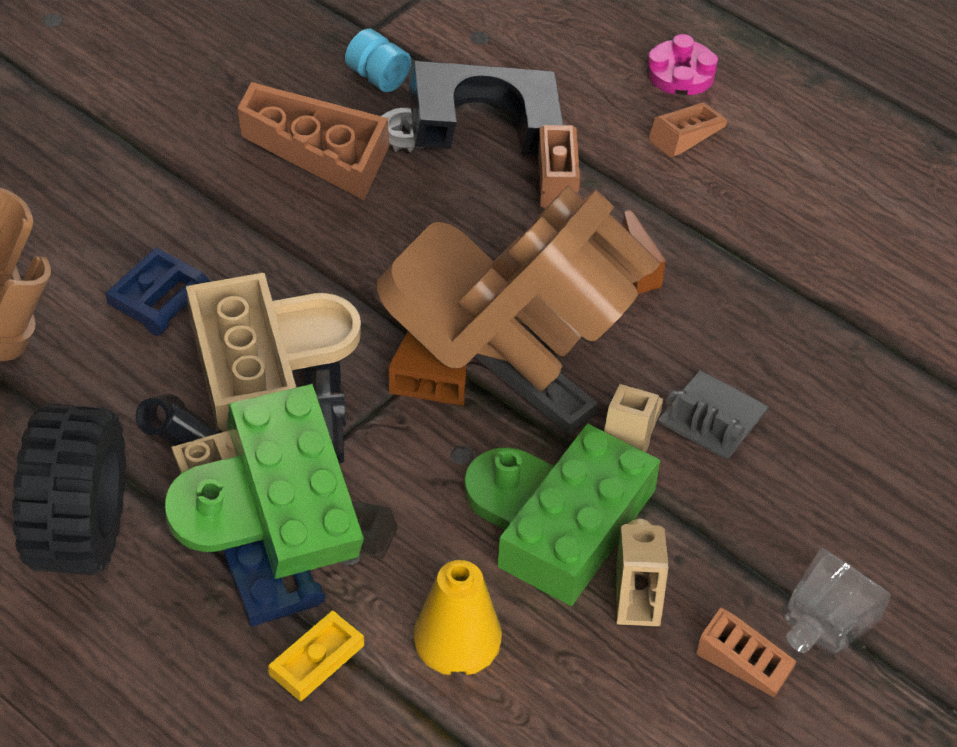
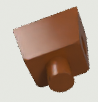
[389,331,466,406]

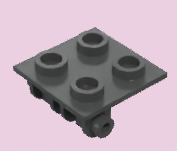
[658,370,769,460]

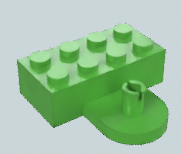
[165,384,364,579]
[465,423,660,607]

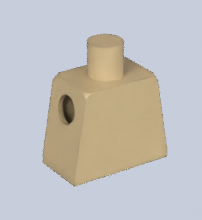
[616,519,668,626]

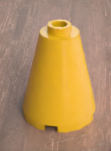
[414,560,502,675]

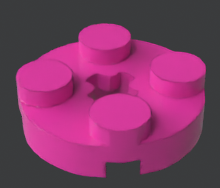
[648,34,718,95]

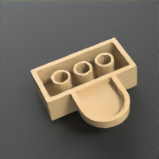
[186,273,361,432]

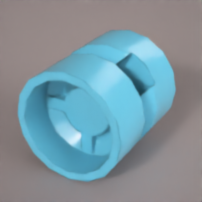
[345,28,411,92]

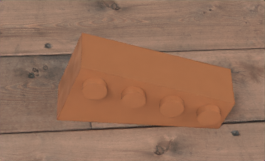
[237,82,389,200]

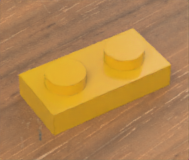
[268,610,364,702]

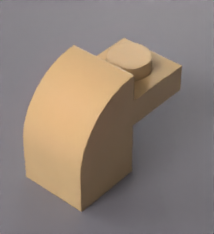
[604,384,664,452]

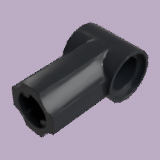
[135,394,222,446]

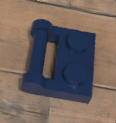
[105,247,210,336]
[224,540,325,627]

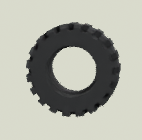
[12,404,126,575]

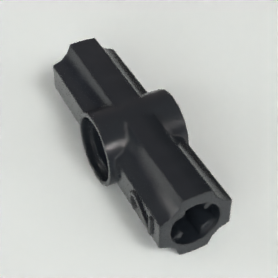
[305,361,346,464]

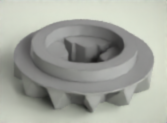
[381,108,425,153]

